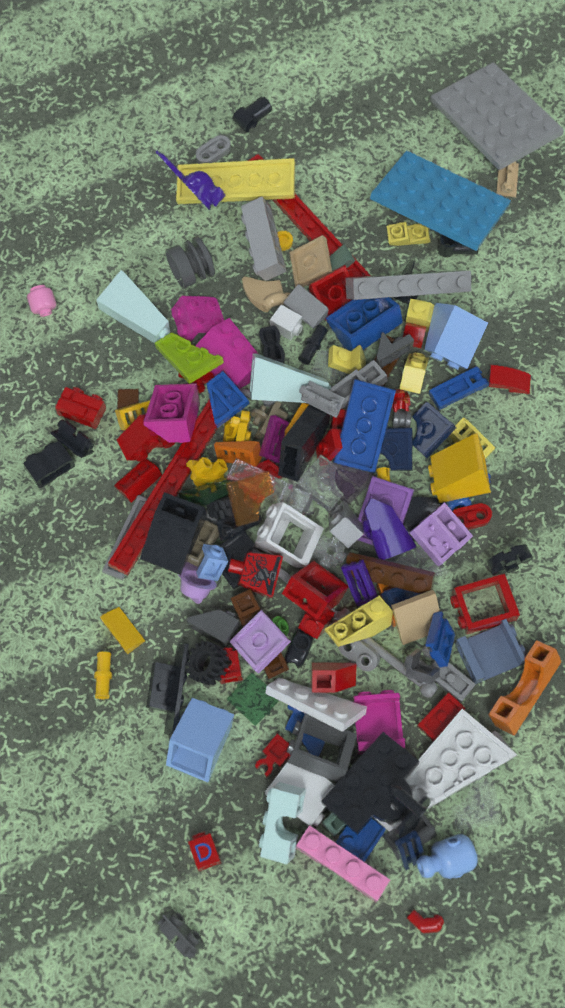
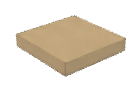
[290,236,332,287]
[391,590,440,645]

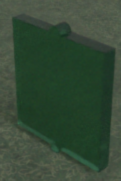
[226,673,279,726]

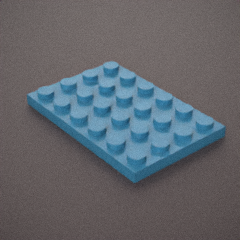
[370,151,511,251]

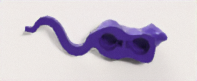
[155,151,226,211]

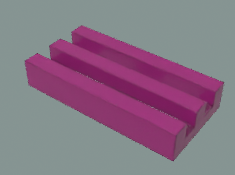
[259,415,290,463]

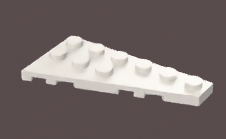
[373,709,517,832]

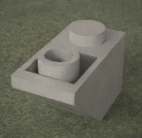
[328,500,364,548]

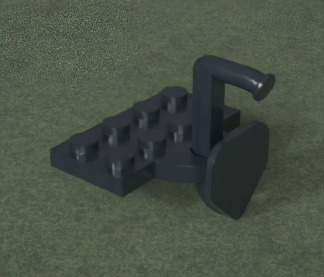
[321,732,430,839]

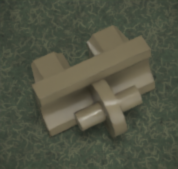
[251,401,288,440]

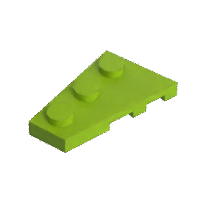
[155,333,224,384]

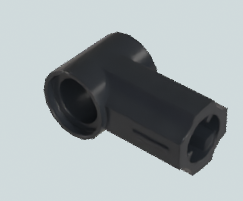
[232,97,272,133]
[437,235,479,258]

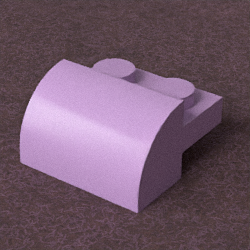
[410,503,473,566]

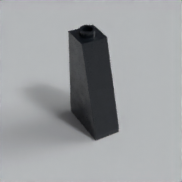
[278,404,330,482]

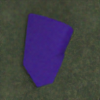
[363,498,416,560]

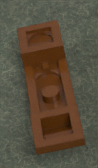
[230,589,289,679]

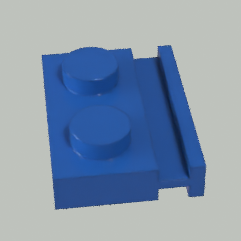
[425,611,455,668]
[335,819,386,862]

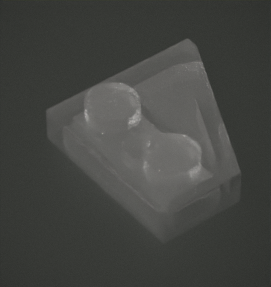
[389,543,449,577]

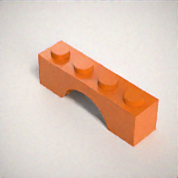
[488,640,562,736]

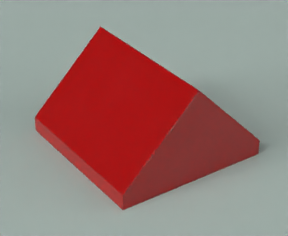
[309,265,353,320]

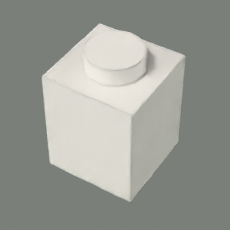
[270,305,303,340]

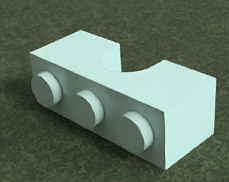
[259,782,306,864]

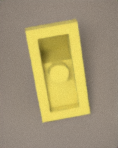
[328,345,366,374]

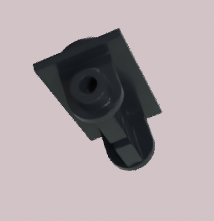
[50,419,94,458]
[216,506,262,541]

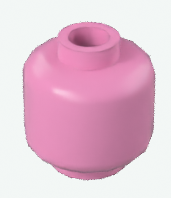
[27,285,57,317]

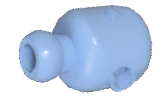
[417,834,478,879]

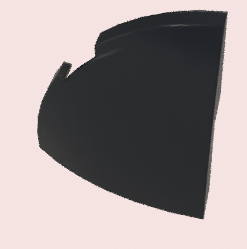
[404,497,445,542]

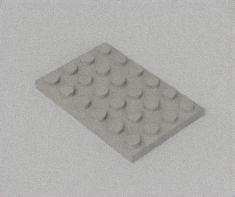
[431,62,564,170]

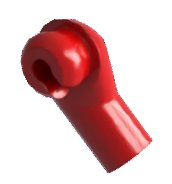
[407,909,444,933]

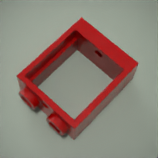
[282,561,349,620]
[450,573,520,635]

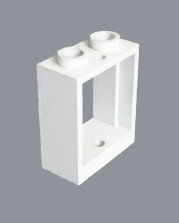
[255,502,324,568]

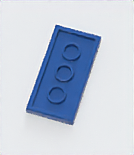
[333,379,396,473]

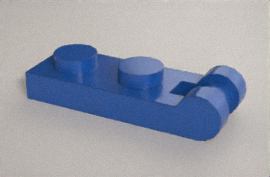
[428,366,489,410]

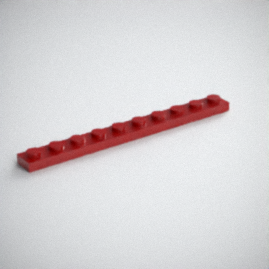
[248,154,371,277]
[108,399,218,576]

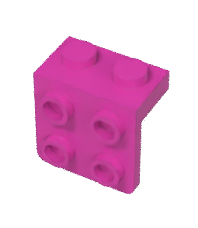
[171,296,224,342]

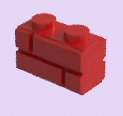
[55,387,106,429]

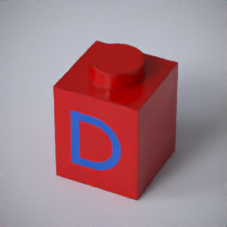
[188,832,221,872]

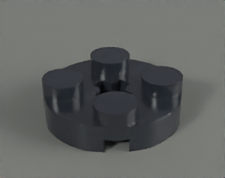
[487,544,533,576]

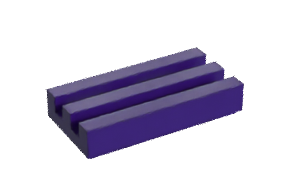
[341,560,378,606]

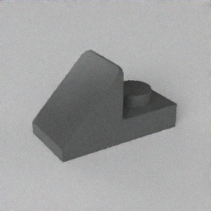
[376,332,414,368]

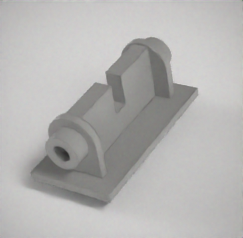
[299,381,346,418]

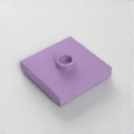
[229,610,291,674]

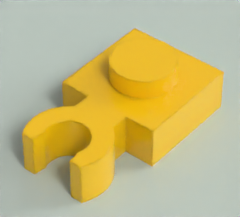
[236,410,251,441]

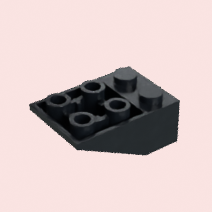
[140,492,207,575]

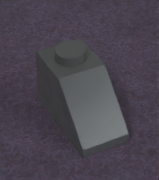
[187,609,240,648]

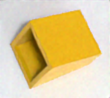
[428,433,491,503]

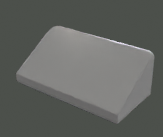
[283,285,328,329]

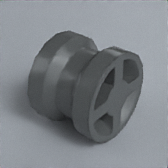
[393,409,412,428]

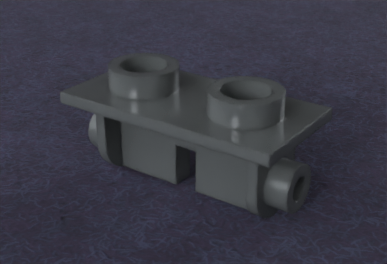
[157,909,205,960]

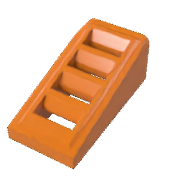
[214,441,262,467]

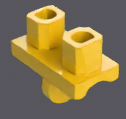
[186,457,228,487]

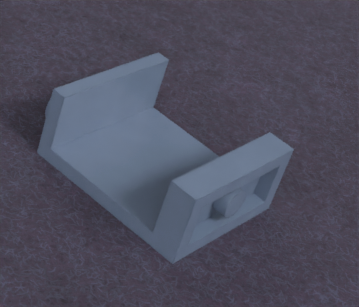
[455,619,527,684]

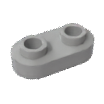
[196,135,231,164]
[339,640,380,671]

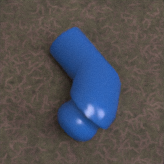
[446,497,472,511]

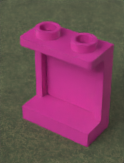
[353,690,405,755]

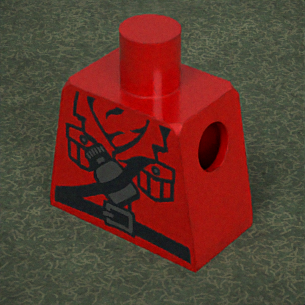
[228,553,283,599]

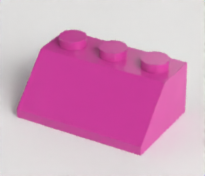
[196,318,258,389]
[144,384,200,443]

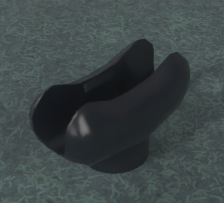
[285,626,314,668]

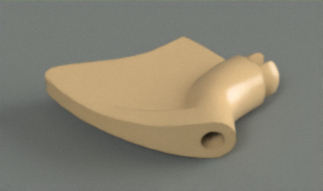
[242,277,290,312]

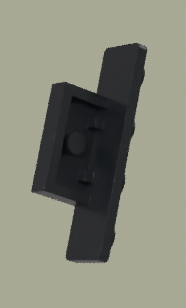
[146,643,190,735]

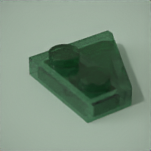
[178,477,238,505]

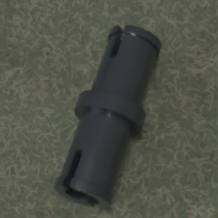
[298,325,328,365]

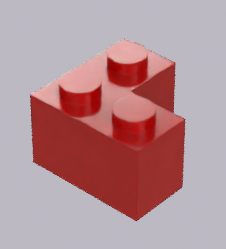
[117,415,176,461]

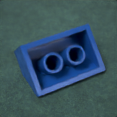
[326,297,403,351]

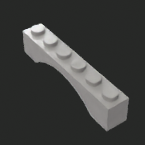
[346,270,471,300]

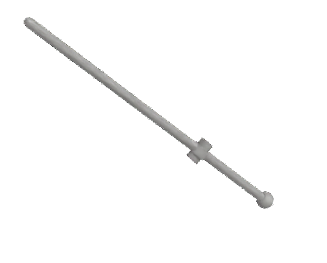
[176,490,438,698]

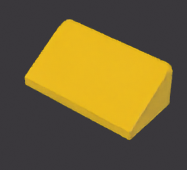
[100,607,145,655]

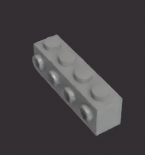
[241,197,287,281]

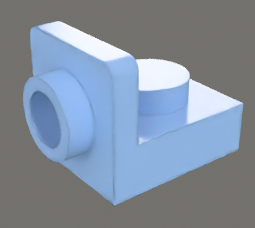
[196,544,228,581]

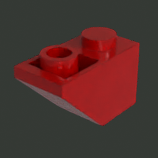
[311,662,357,693]

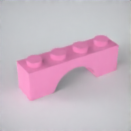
[296,825,390,902]

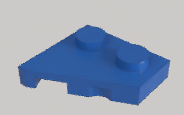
[206,371,250,428]

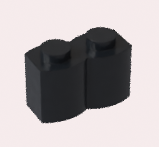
[259,325,285,364]
[23,441,75,488]

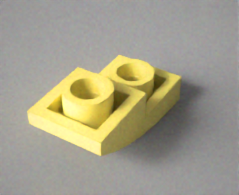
[387,222,431,246]

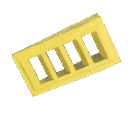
[449,417,495,459]

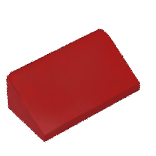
[114,459,162,503]

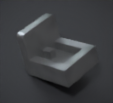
[404,649,440,684]

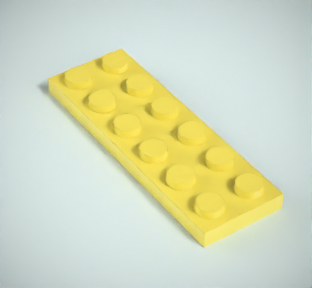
[176,158,295,204]

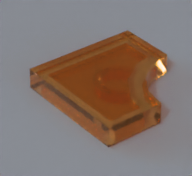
[226,471,274,526]

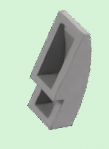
[329,360,388,409]

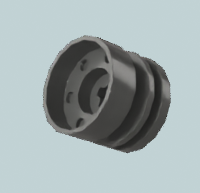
[165,236,215,289]

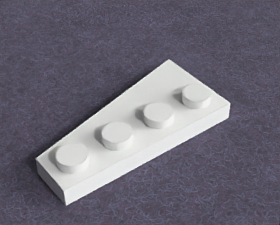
[265,678,367,732]

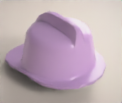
[178,562,217,604]

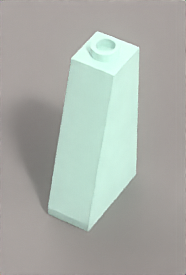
[97,270,170,343]
[249,353,331,403]

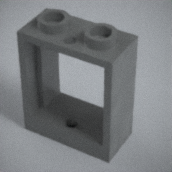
[286,714,357,782]

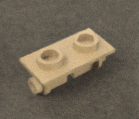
[496,161,519,197]

